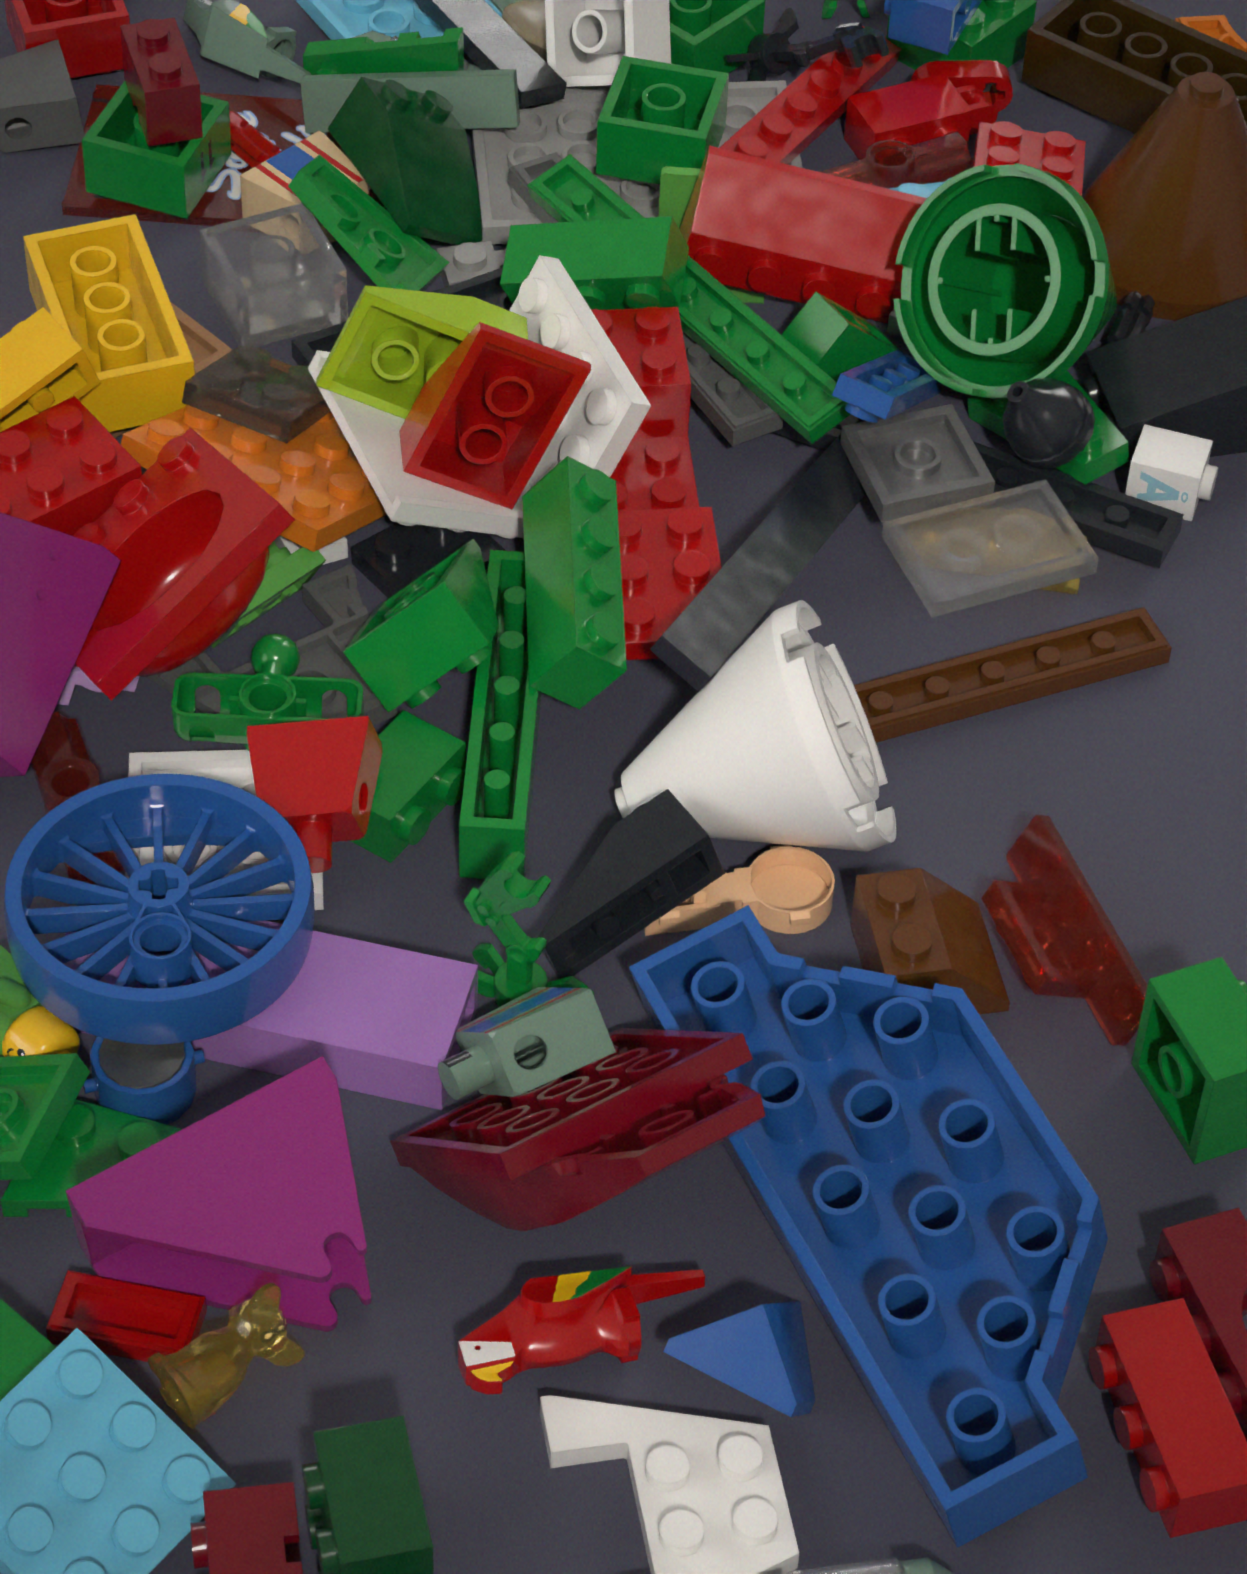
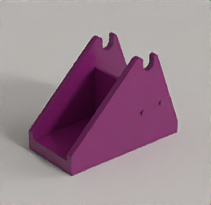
[0,512,121,777]
[66,1056,372,1332]

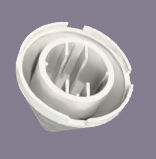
[614,600,896,852]

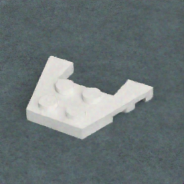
[540,1395,799,1574]

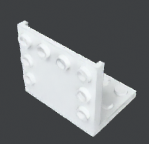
[308,255,651,539]

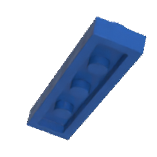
[832,350,943,423]

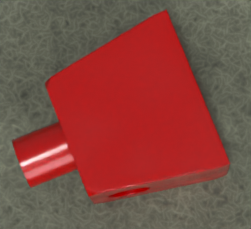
[247,716,382,873]

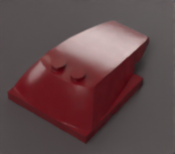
[390,1028,765,1231]

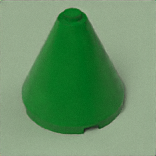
[893,163,1117,399]

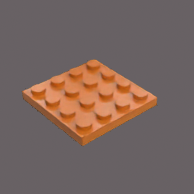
[121,373,387,552]

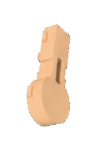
[644,845,835,936]

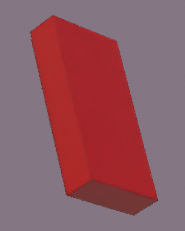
[46,1270,207,1370]

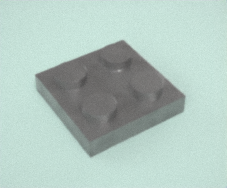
[840,404,995,522]

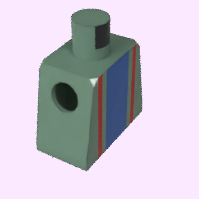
[438,987,616,1100]

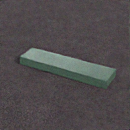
[300,69,520,133]

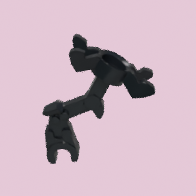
[724,8,889,82]

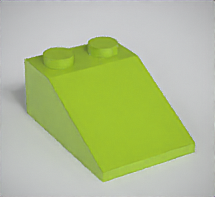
[316,285,528,419]

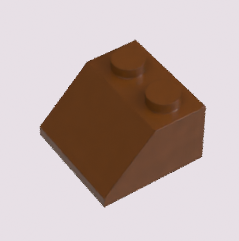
[850,868,1010,1015]

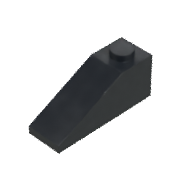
[537,789,725,979]

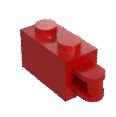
[844,73,998,177]

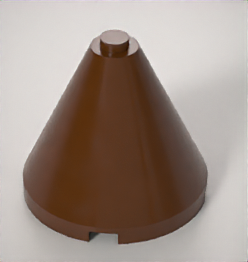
[1082,72,1247,321]

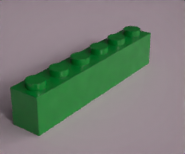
[459,550,542,879]

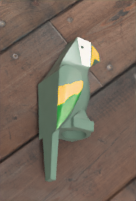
[183,0,311,83]

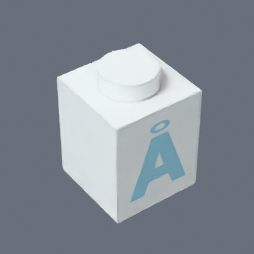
[1125,424,1218,521]

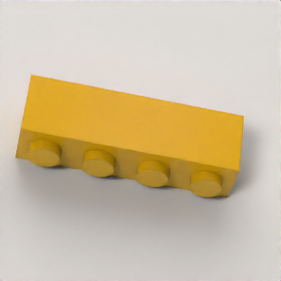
[0,307,101,432]

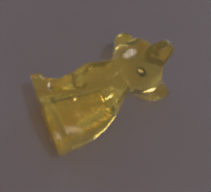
[147,1283,304,1429]

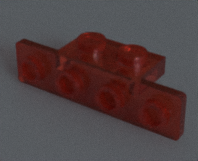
[981,814,1148,1046]

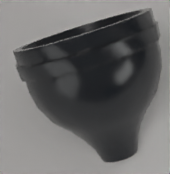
[1003,378,1095,469]

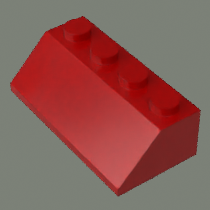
[680,145,927,323]

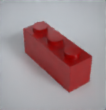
[1089,1298,1247,1538]

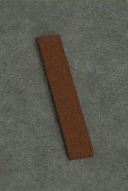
[854,607,1172,743]

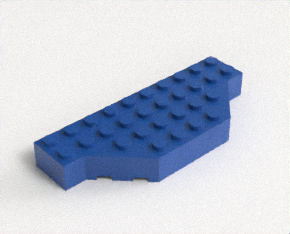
[629,905,1108,1548]

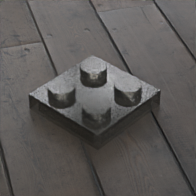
[182,345,331,443]

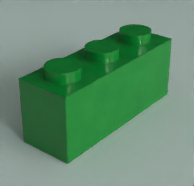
[500,216,689,310]

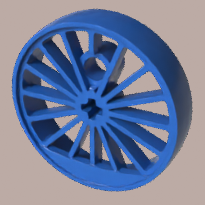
[4,774,315,1045]

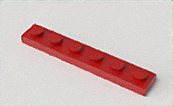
[719,26,902,165]

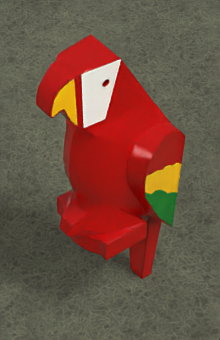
[458,1266,705,1395]

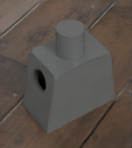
[0,40,85,153]

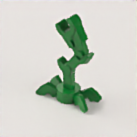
[464,851,594,1007]

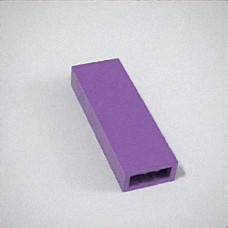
[64,885,478,1110]

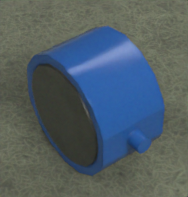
[83,1036,205,1125]

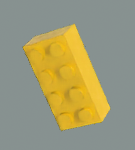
[23,214,197,433]

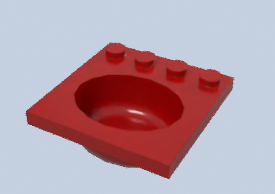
[73,427,295,701]

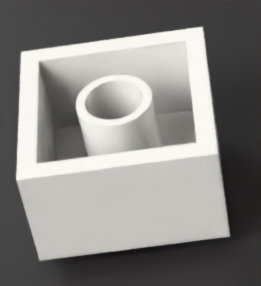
[545,0,671,87]

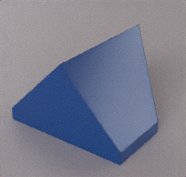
[663,1301,816,1417]

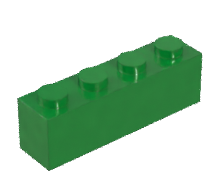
[522,456,627,710]

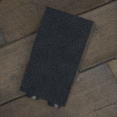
[1082,296,1247,468]

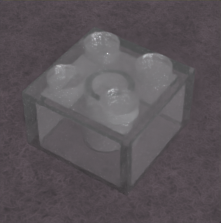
[199,203,348,351]

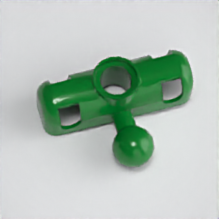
[171,633,364,751]

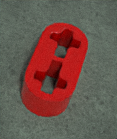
[911,60,1013,113]

